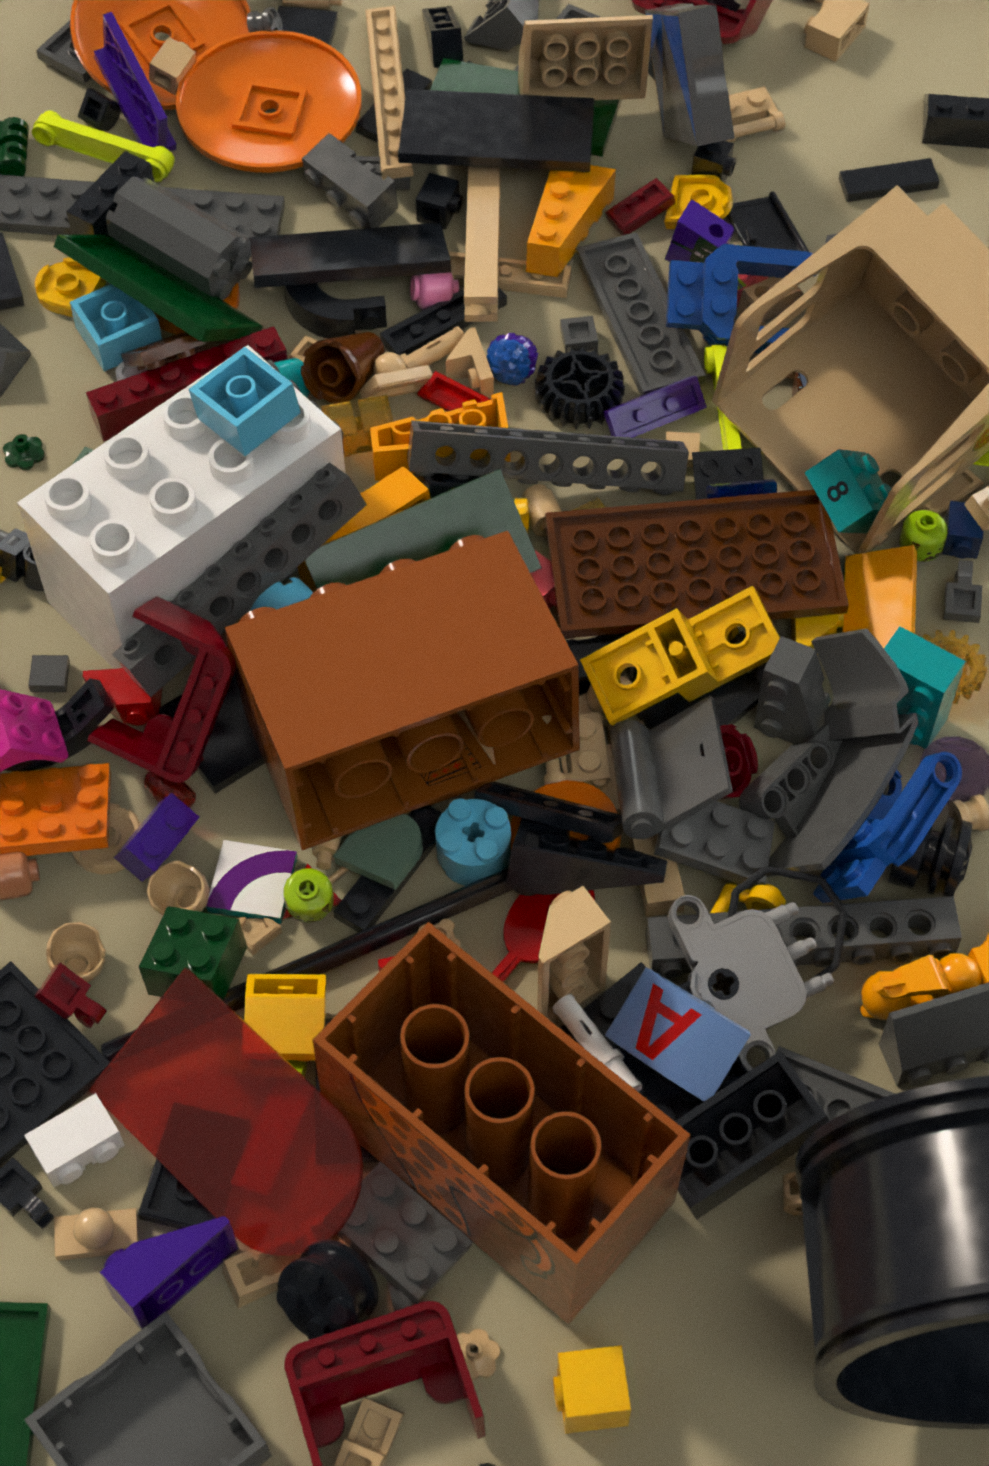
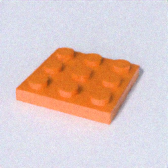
[0,763,111,856]

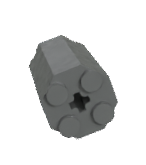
[106,177,252,300]

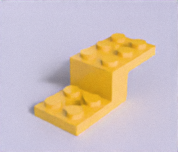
[580,586,780,726]

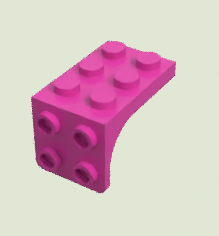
[0,689,69,772]

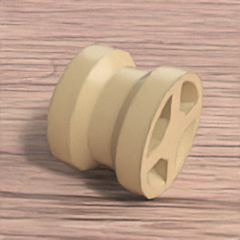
[949,794,989,835]

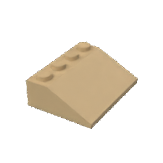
[518,15,653,101]

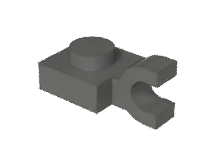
[943,560,982,623]

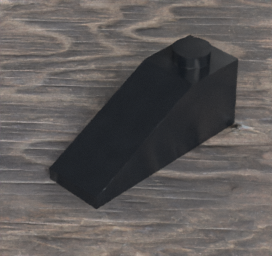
[422,6,464,68]

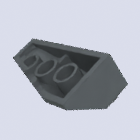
[464,0,539,50]

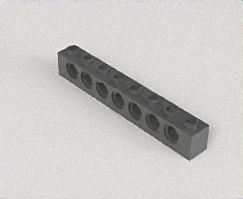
[407,420,689,495]
[112,462,367,697]
[646,896,962,979]

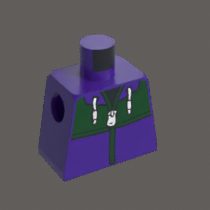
[665,200,735,263]

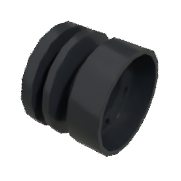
[888,816,973,897]

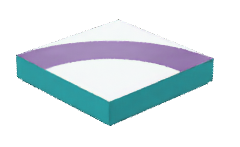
[206,840,298,924]

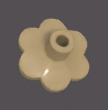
[457,1329,500,1382]

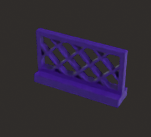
[94,11,177,152]

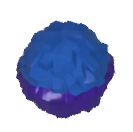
[486,332,539,386]

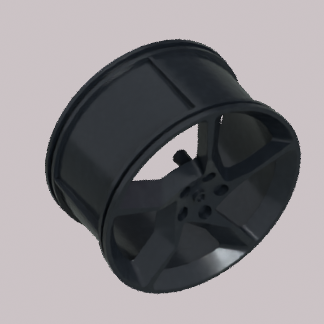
[795,1076,989,1429]

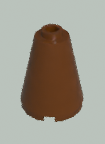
[301,332,385,406]

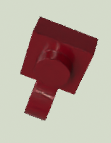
[34,962,107,1028]

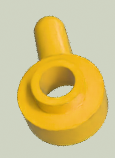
[710,883,786,913]

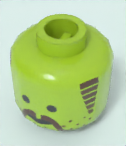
[899,510,948,562]
[283,868,334,923]

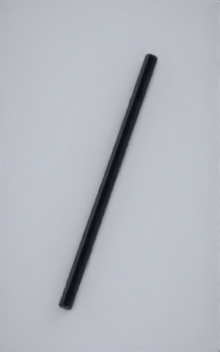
[101,867,514,1065]

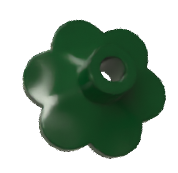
[3,434,45,470]

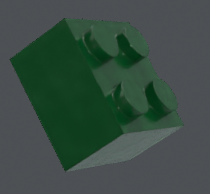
[138,906,247,1009]

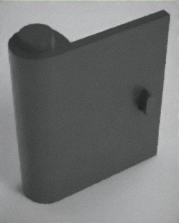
[609,695,733,839]

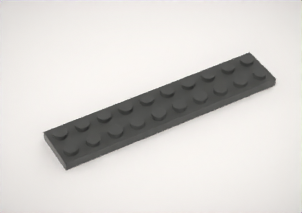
[0,175,285,248]

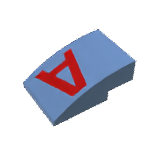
[605,967,751,1101]

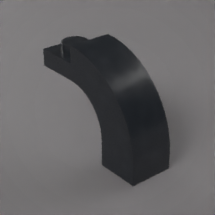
[284,283,387,339]
[3,678,115,772]

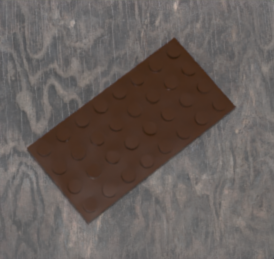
[545,489,849,638]

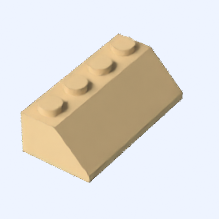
[537,886,611,1022]

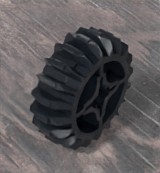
[535,345,625,429]

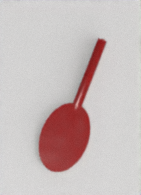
[491,890,595,982]

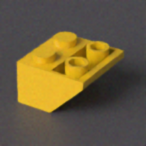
[243,974,326,1062]

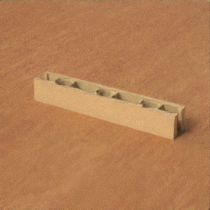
[464,166,501,322]

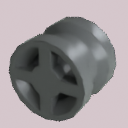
[247,7,282,33]

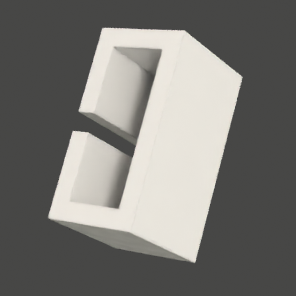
[24,1093,125,1188]

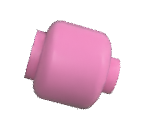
[410,272,459,309]

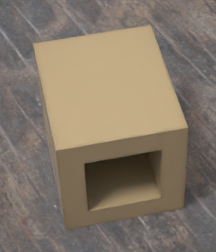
[149,37,196,96]

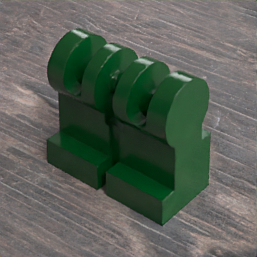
[0,117,29,176]

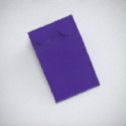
[100,1216,239,1330]

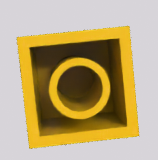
[553,1345,631,1434]

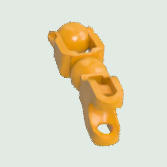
[860,933,989,1020]

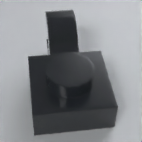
[0,1157,54,1229]

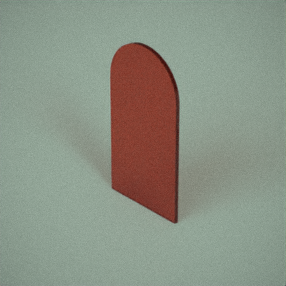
[89,968,363,1256]

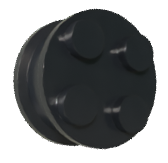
[276,1240,379,1340]

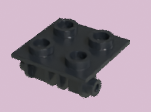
[692,448,765,500]

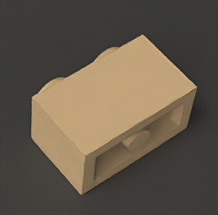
[804,0,870,62]

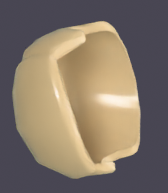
[147,861,210,915]
[46,922,106,983]

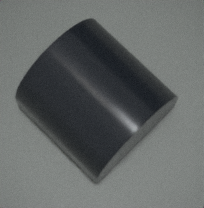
[77,88,120,131]

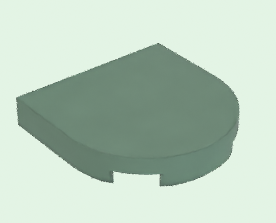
[333,814,423,890]

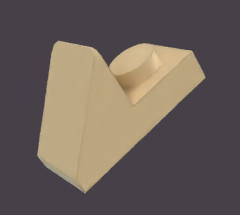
[446,327,494,399]

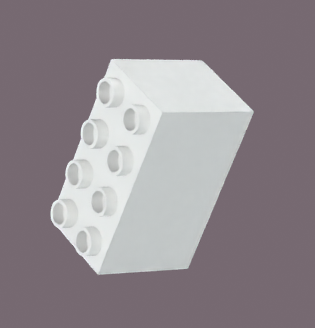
[17,345,346,669]

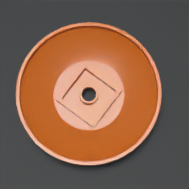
[70,0,251,110]
[175,30,362,173]

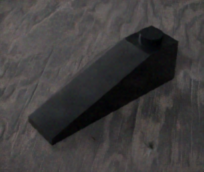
[505,818,667,896]

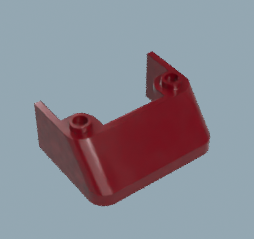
[631,0,773,44]
[87,596,236,783]
[284,1301,486,1466]

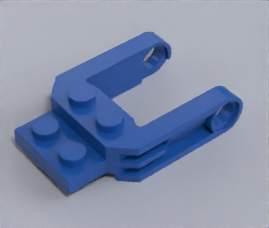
[666,244,817,354]
[812,752,962,903]

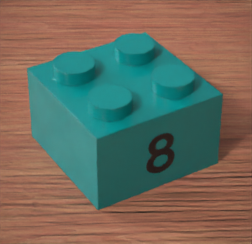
[804,449,891,534]

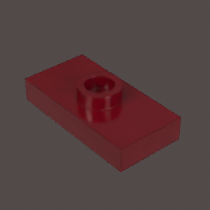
[605,177,676,236]

